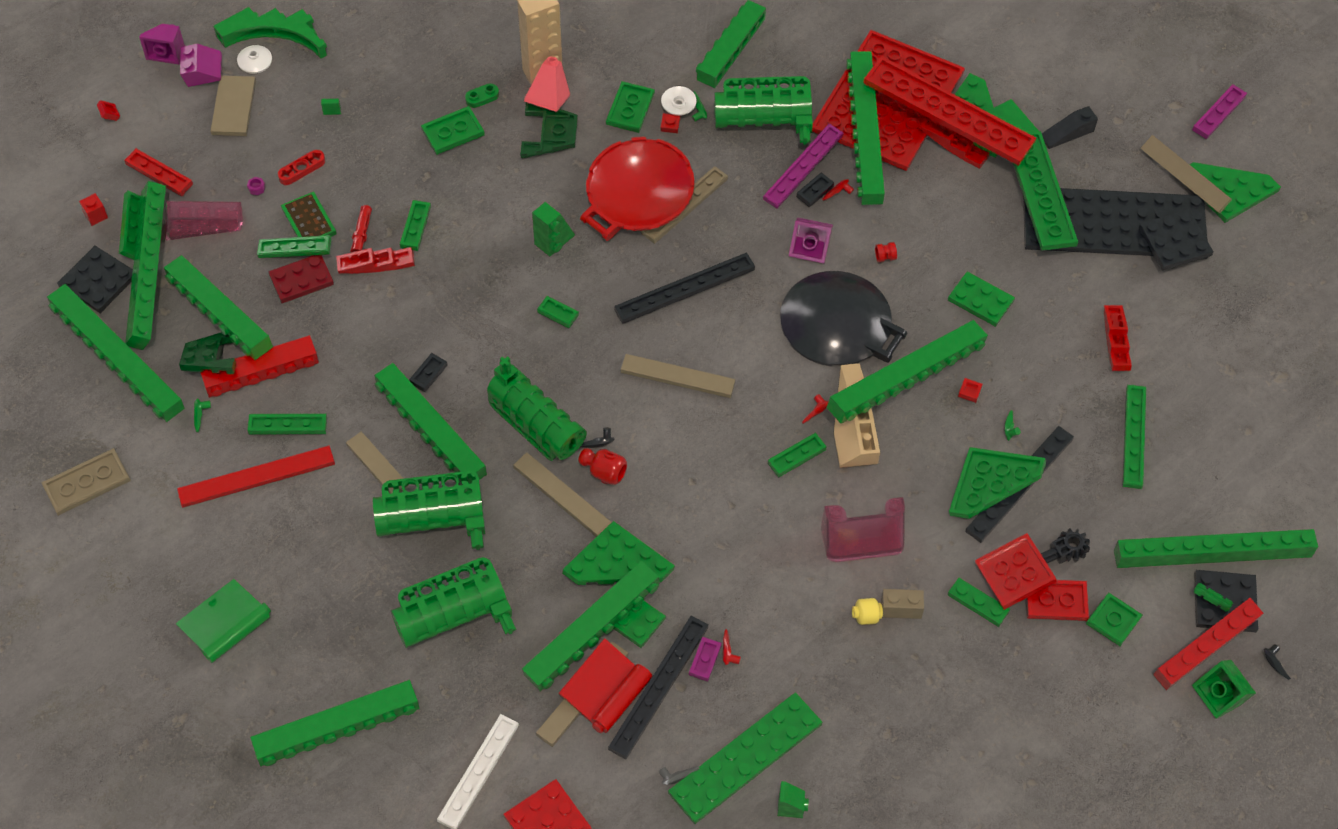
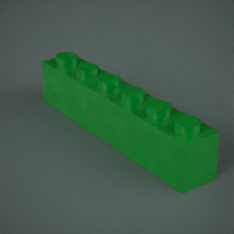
[696,0,766,88]

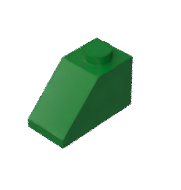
[777,781,809,818]

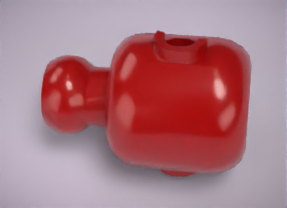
[578,448,627,485]

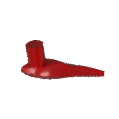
[822,179,854,201]
[802,394,829,424]
[723,629,741,665]

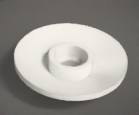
[237,45,272,74]
[661,86,696,115]

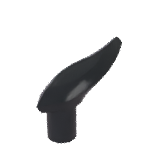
[580,427,615,448]
[1264,644,1291,680]

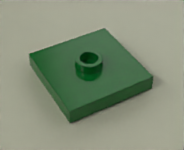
[1086,592,1143,647]

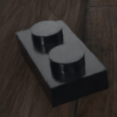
[796,172,834,207]
[409,353,447,392]

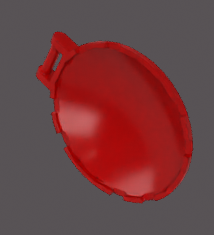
[580,137,695,241]

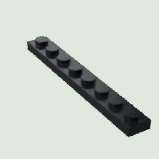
[614,252,755,324]
[965,426,1074,543]
[608,615,709,759]

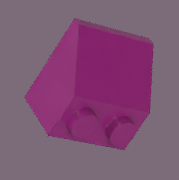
[139,24,185,65]
[180,44,222,87]
[789,217,833,264]

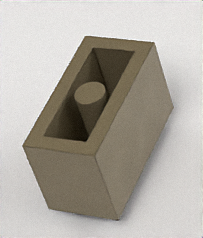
[881,589,924,619]

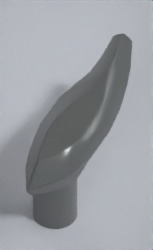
[659,766,699,784]

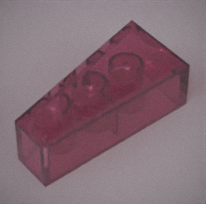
[164,201,243,241]

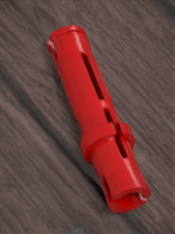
[350,205,372,253]

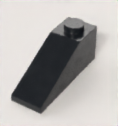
[1042,106,1098,149]

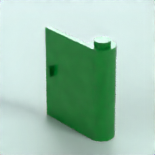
[176,579,271,663]

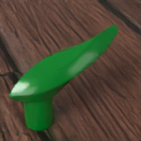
[692,91,707,122]
[194,398,211,433]
[1004,410,1021,441]

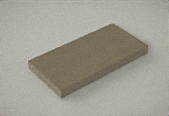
[210,75,256,136]
[41,448,131,516]

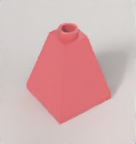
[524,56,570,112]

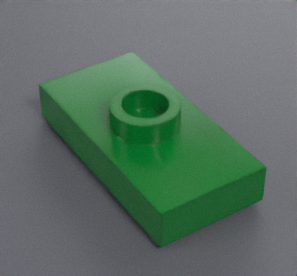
[537,296,579,328]

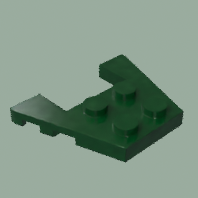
[520,102,578,158]
[179,332,236,374]

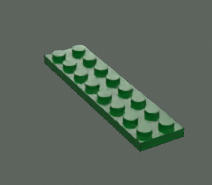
[1013,131,1078,251]
[668,692,823,824]

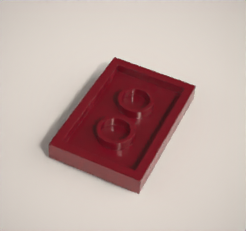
[268,255,334,304]

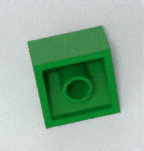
[1192,660,1256,719]

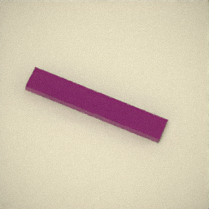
[763,124,843,209]

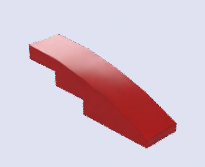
[919,117,989,169]
[336,247,415,274]
[1104,305,1132,371]

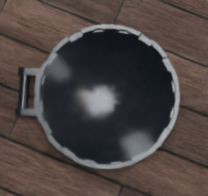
[780,271,908,366]

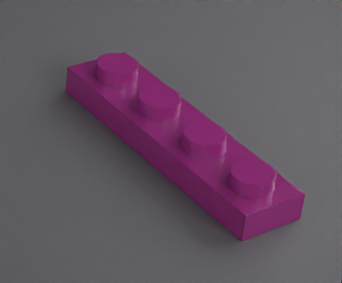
[1192,84,1247,139]

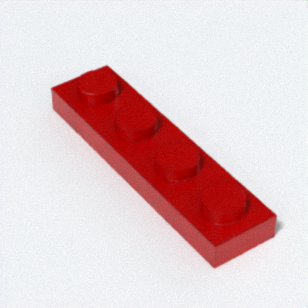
[124,148,193,196]

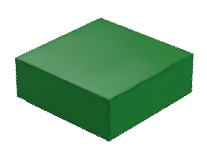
[321,98,341,115]

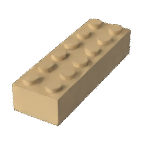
[517,0,562,84]

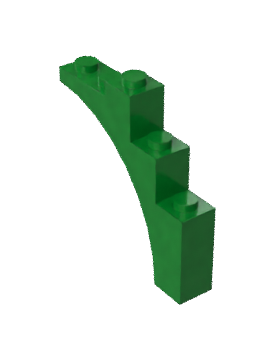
[213,7,327,59]

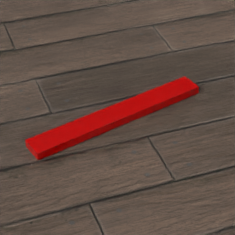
[177,445,335,508]

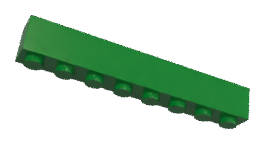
[164,255,273,360]
[374,363,487,484]
[522,561,660,692]
[250,680,419,767]

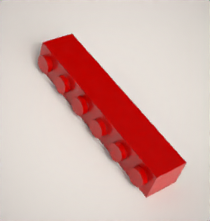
[200,335,319,398]
[1153,598,1264,691]

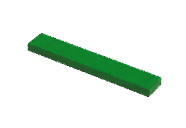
[1122,384,1146,489]

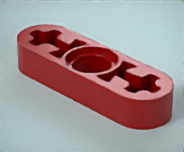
[278,150,325,185]

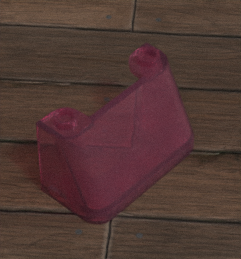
[821,497,905,562]

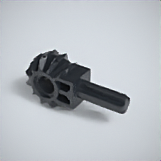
[1041,528,1090,564]

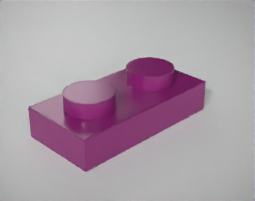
[689,637,722,682]

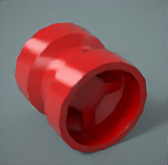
[875,242,897,263]

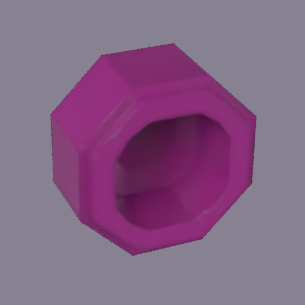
[247,177,266,195]

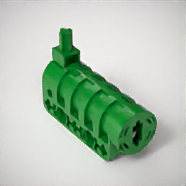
[714,76,813,145]
[487,356,587,461]
[373,471,485,550]
[391,557,516,648]

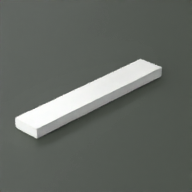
[437,714,519,829]

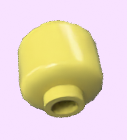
[852,598,883,625]

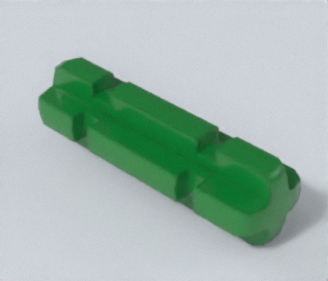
[1194,583,1233,611]

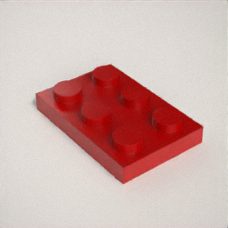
[1026,580,1089,621]

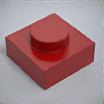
[97,100,120,121]
[661,113,680,133]
[958,378,983,403]

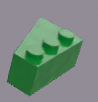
[532,202,575,257]

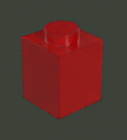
[79,193,108,226]

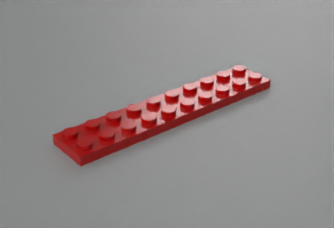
[863,56,1036,166]

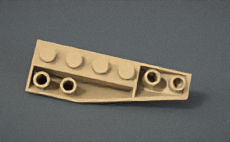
[834,363,880,468]

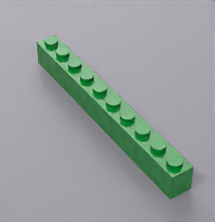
[846,51,885,205]
[125,181,166,350]
[47,284,185,422]
[827,320,988,424]
[1114,529,1318,568]

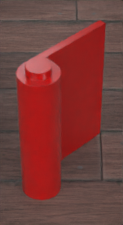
[558,638,652,733]

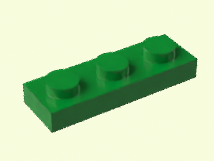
[400,200,431,251]
[768,432,827,478]
[948,578,1010,627]

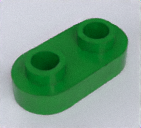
[465,84,499,108]

